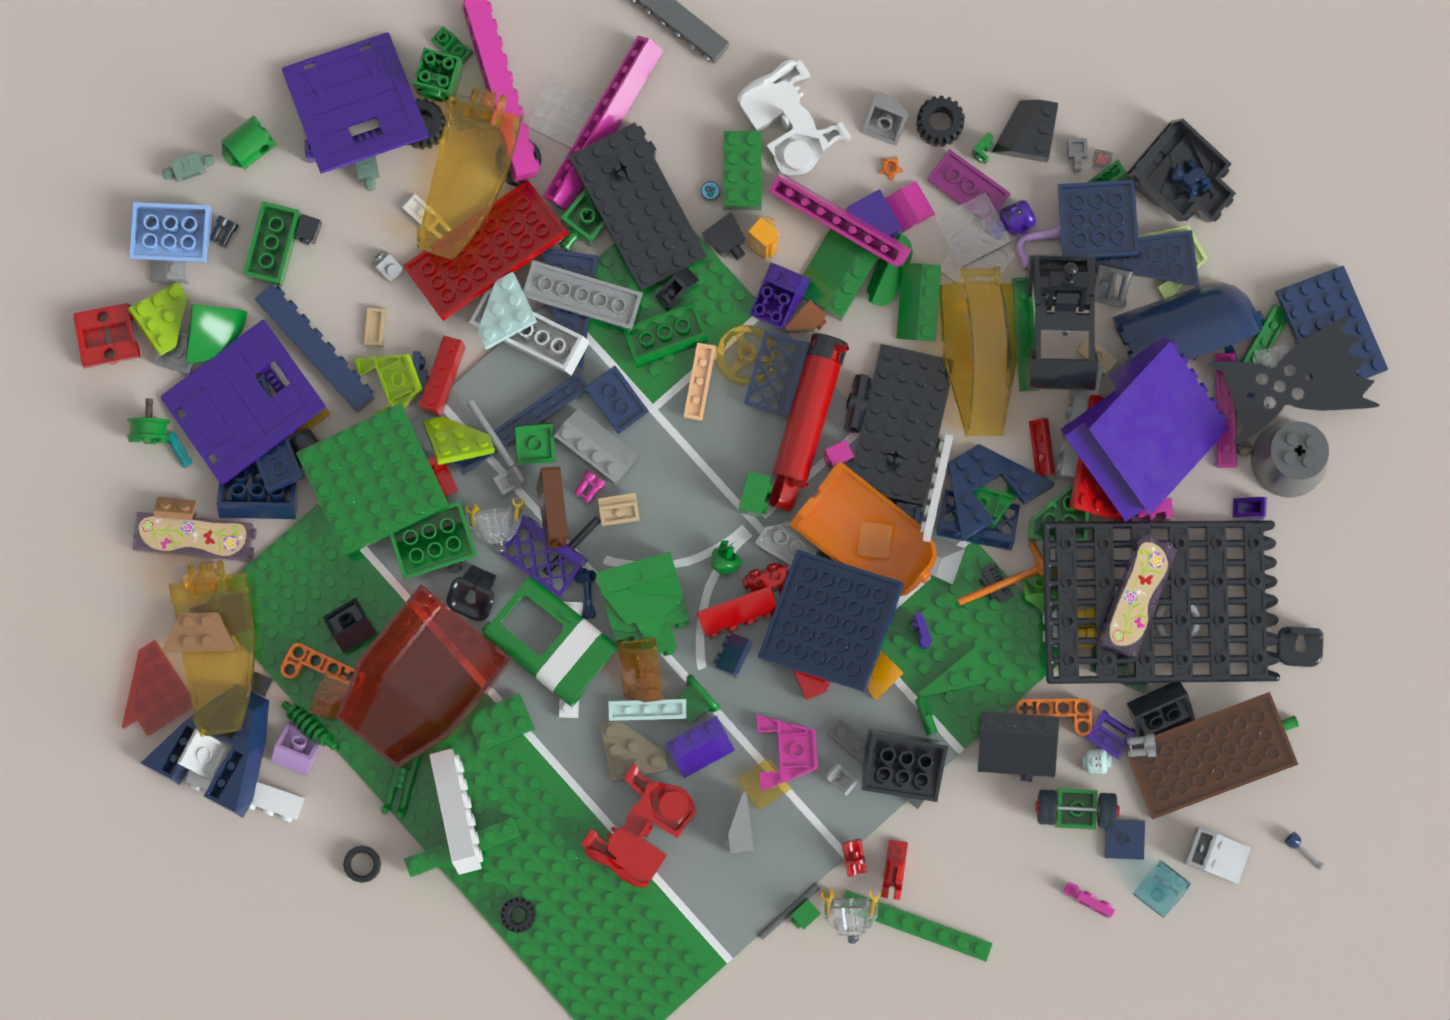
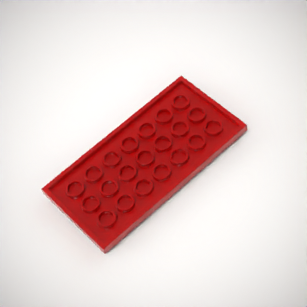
[403,179,569,321]

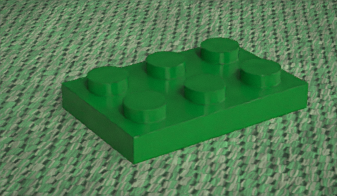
[467,693,535,752]

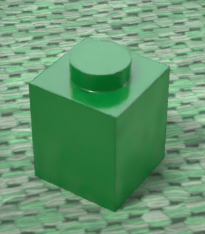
[790,899,821,930]

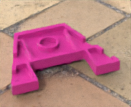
[757,715,818,791]

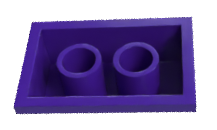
[665,715,735,778]

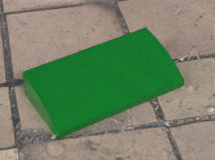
[622,302,708,367]

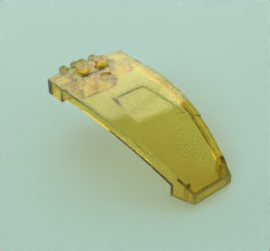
[417,87,523,259]
[169,560,255,737]

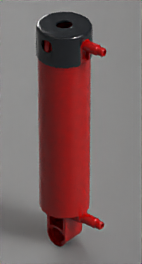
[770,333,849,512]

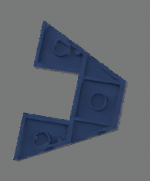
[948,444,1055,542]

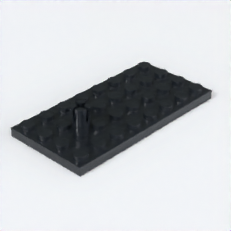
[568,122,707,291]
[852,344,955,507]

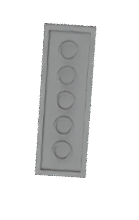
[523,260,643,330]

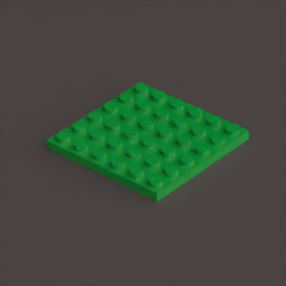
[296,403,450,556]

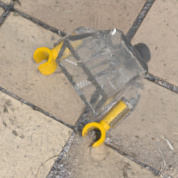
[466,497,525,553]
[821,889,881,944]

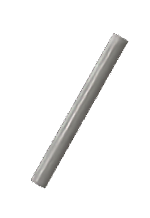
[467,400,515,468]

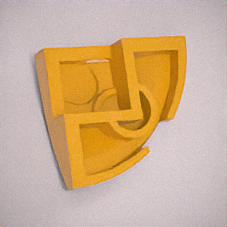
[867,650,903,701]

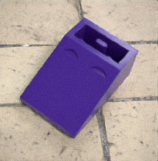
[749,262,811,330]

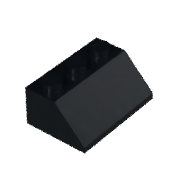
[1126,683,1196,737]

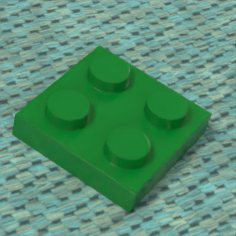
[514,422,556,465]

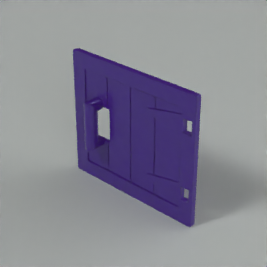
[282,32,429,174]
[161,320,326,485]

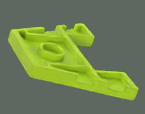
[354,354,423,415]

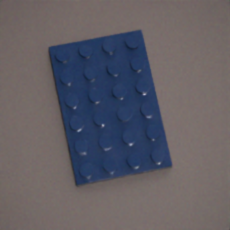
[1275,265,1389,379]

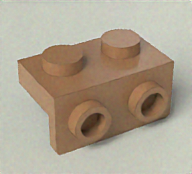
[154,497,196,520]

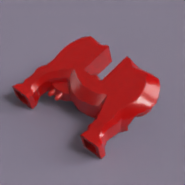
[581,763,696,888]

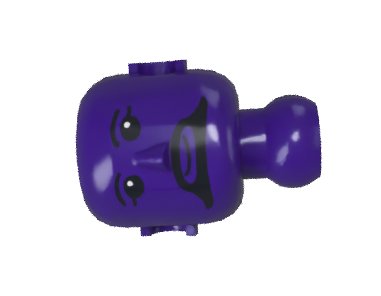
[988,200,1036,238]

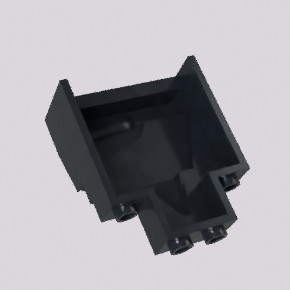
[1125,118,1236,223]

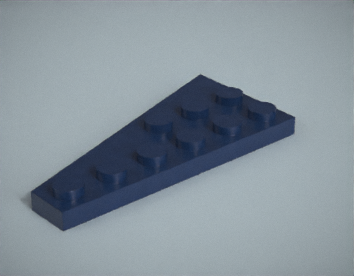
[1095,230,1200,287]

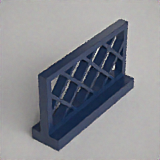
[744,331,810,418]
[936,489,1020,551]

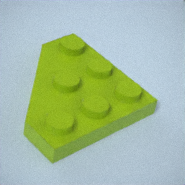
[128,282,188,356]
[423,416,494,465]

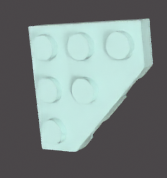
[477,272,537,349]

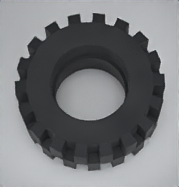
[916,96,965,147]
[408,98,447,149]

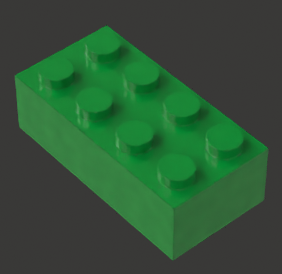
[723,131,762,210]
[243,201,302,287]

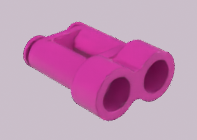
[573,470,606,503]

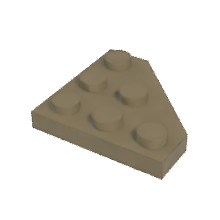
[600,721,668,782]

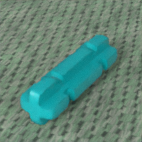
[167,432,192,468]

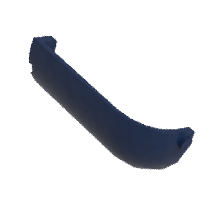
[1112,282,1264,360]

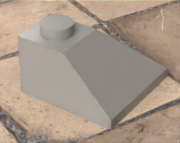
[862,91,908,146]
[150,260,190,284]
[928,537,965,585]

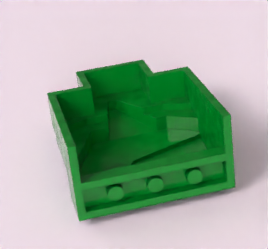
[596,552,690,662]

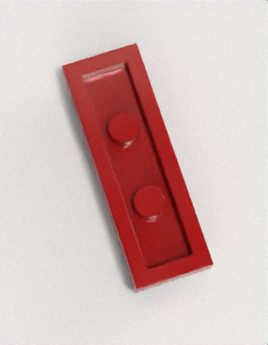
[1029,418,1056,477]

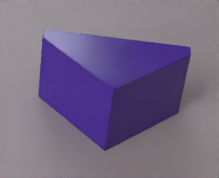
[1233,497,1267,519]

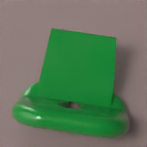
[676,674,721,724]

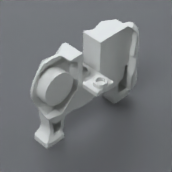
[737,59,851,175]

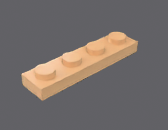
[683,343,716,421]

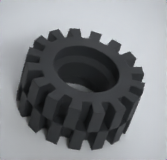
[500,897,536,933]

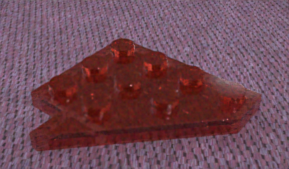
[122,640,197,736]

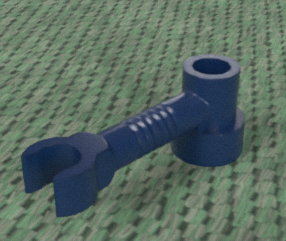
[574,568,596,619]

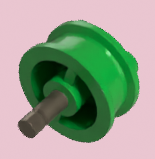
[126,398,170,445]

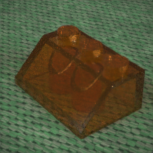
[617,638,664,702]

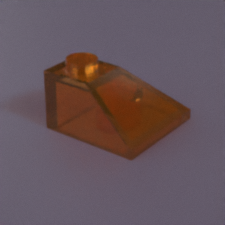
[309,670,361,719]

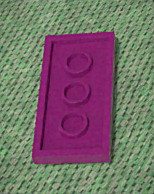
[927,149,1011,224]

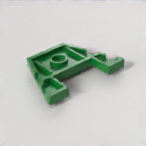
[957,485,1017,528]

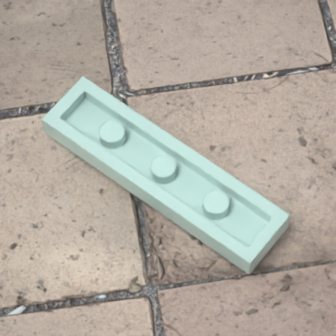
[608,699,687,721]

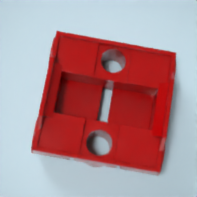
[73,303,141,369]

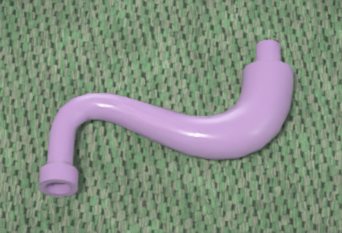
[1016,207,1061,270]

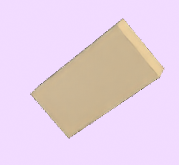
[363,307,386,347]

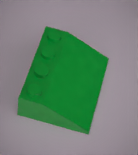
[802,228,880,321]
[390,501,478,580]

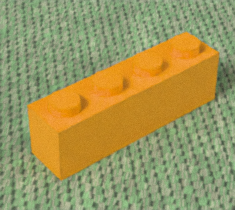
[748,217,779,260]

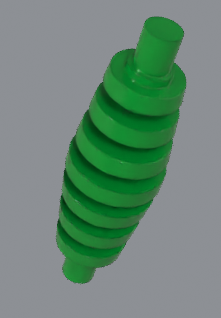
[281,701,337,750]

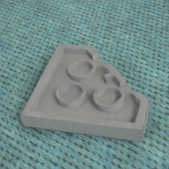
[755,521,819,566]

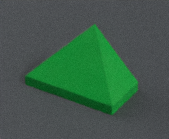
[1088,160,1127,182]

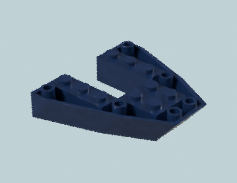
[141,685,269,818]

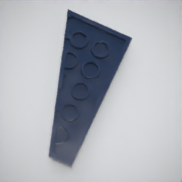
[542,249,598,369]

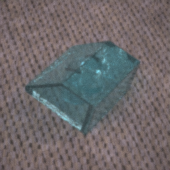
[1133,859,1191,918]

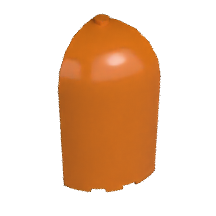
[789,461,937,596]

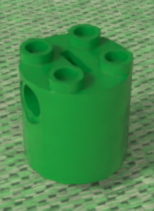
[221,115,277,170]

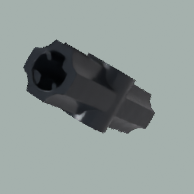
[844,374,872,433]

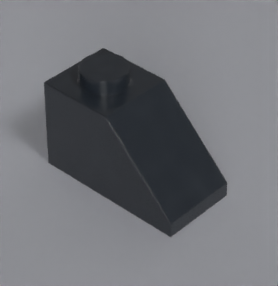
[655,266,699,311]

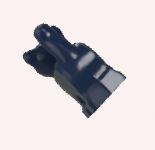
[1170,159,1211,198]

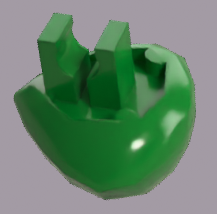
[711,540,742,575]

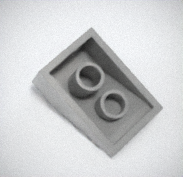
[725,792,754,854]

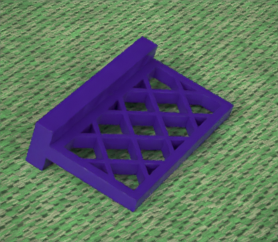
[499,515,588,597]

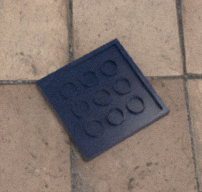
[1058,179,1139,258]

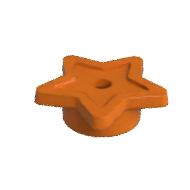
[879,157,903,181]

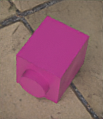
[823,440,854,468]

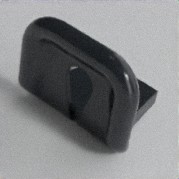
[446,565,496,621]
[1277,626,1324,667]

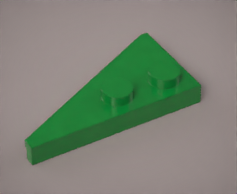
[918,647,985,698]

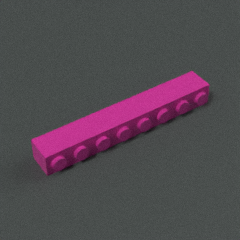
[769,175,911,266]

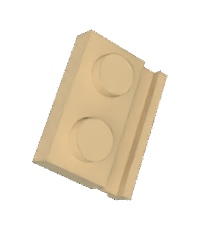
[598,493,640,527]

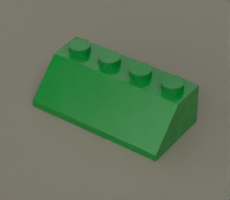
[896,263,942,342]

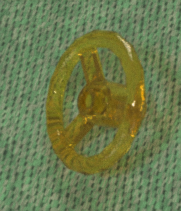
[716,325,777,385]

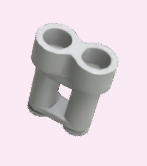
[1127,733,1156,757]

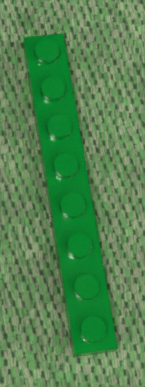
[840,890,993,962]

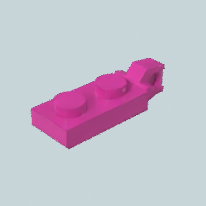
[1063,882,1115,918]

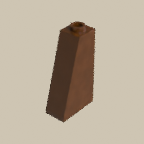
[536,466,568,548]

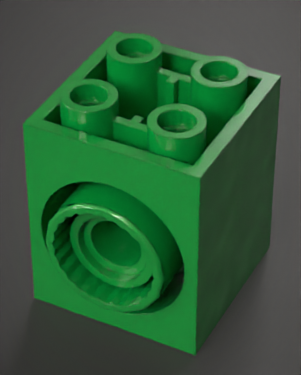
[413,47,464,104]

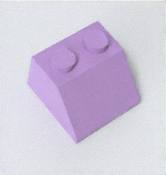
[271,722,320,776]

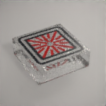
[1090,148,1114,171]

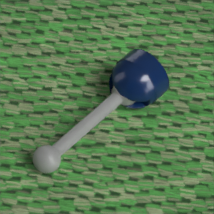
[1284,831,1325,870]

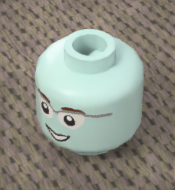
[1083,749,1112,775]

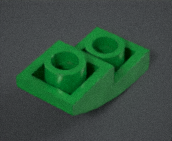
[431,26,473,64]

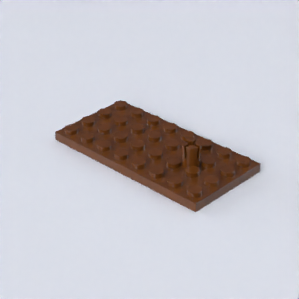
[1124,692,1299,820]

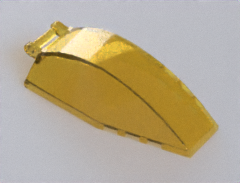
[939,266,1018,437]

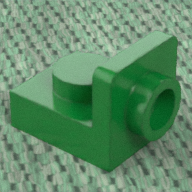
[972,132,994,164]

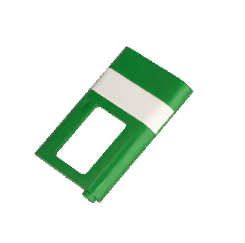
[482,577,620,707]

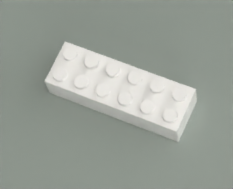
[469,290,589,376]
[429,749,483,874]

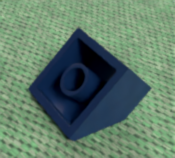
[714,633,753,678]

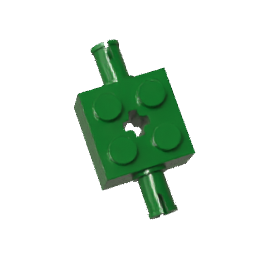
[559,189,606,251]

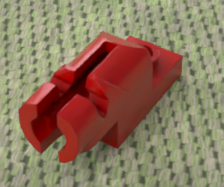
[881,840,908,900]

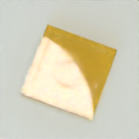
[738,757,791,811]

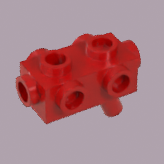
[742,563,789,593]

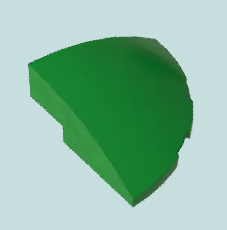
[185,304,247,363]

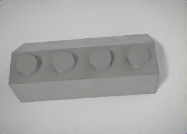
[554,409,639,485]

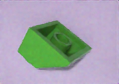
[1021,568,1065,611]

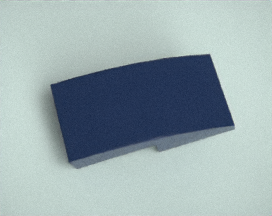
[413,351,429,392]

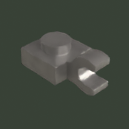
[1068,138,1088,173]

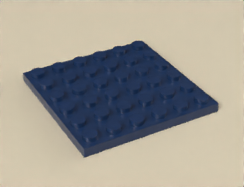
[757,549,904,693]

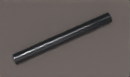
[542,516,601,576]

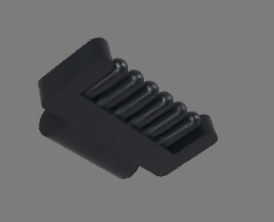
[979,562,1014,603]

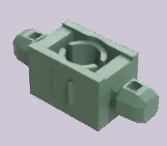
[162,152,215,182]
[355,156,380,191]

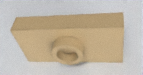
[1076,338,1118,376]

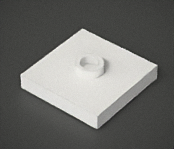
[177,729,230,781]

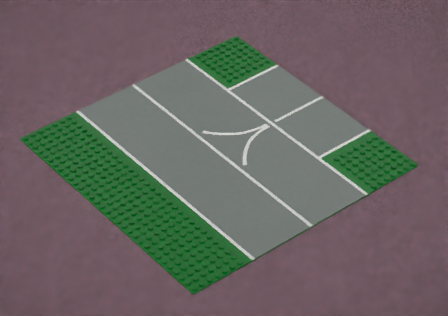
[208,230,1058,1020]

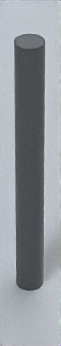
[758,882,820,940]

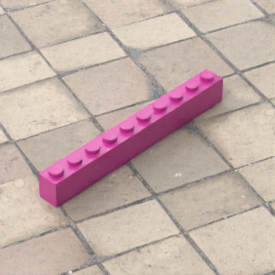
[462,0,540,182]
[543,36,663,211]

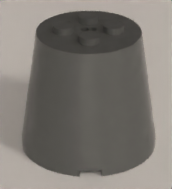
[1251,421,1329,498]

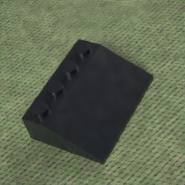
[977,711,1059,777]
[861,729,948,802]

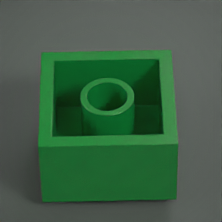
[739,471,774,518]

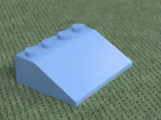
[129,202,213,262]

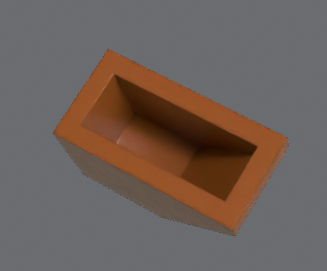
[784,300,827,333]

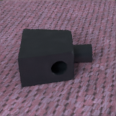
[702,212,746,261]

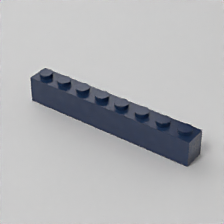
[255,283,375,413]

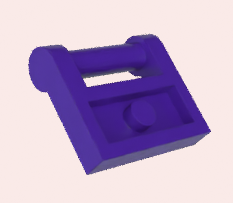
[910,612,932,649]
[1085,710,1136,760]

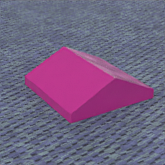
[885,182,935,233]

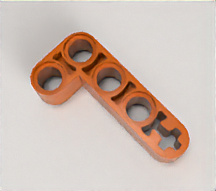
[281,643,361,687]
[1015,699,1092,736]

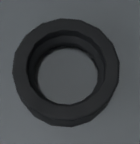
[343,846,381,883]

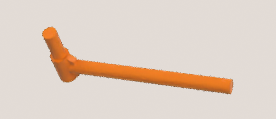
[957,541,1053,606]

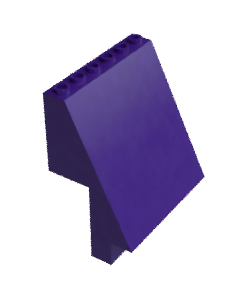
[1060,335,1230,522]

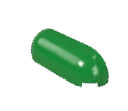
[867,234,913,306]

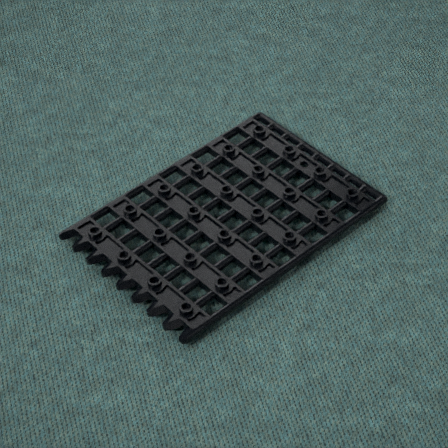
[1042,520,1280,684]

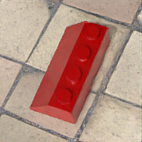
[697,586,776,639]

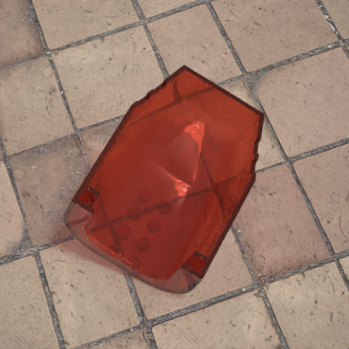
[336,584,514,768]

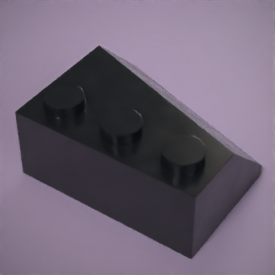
[991,100,1058,163]

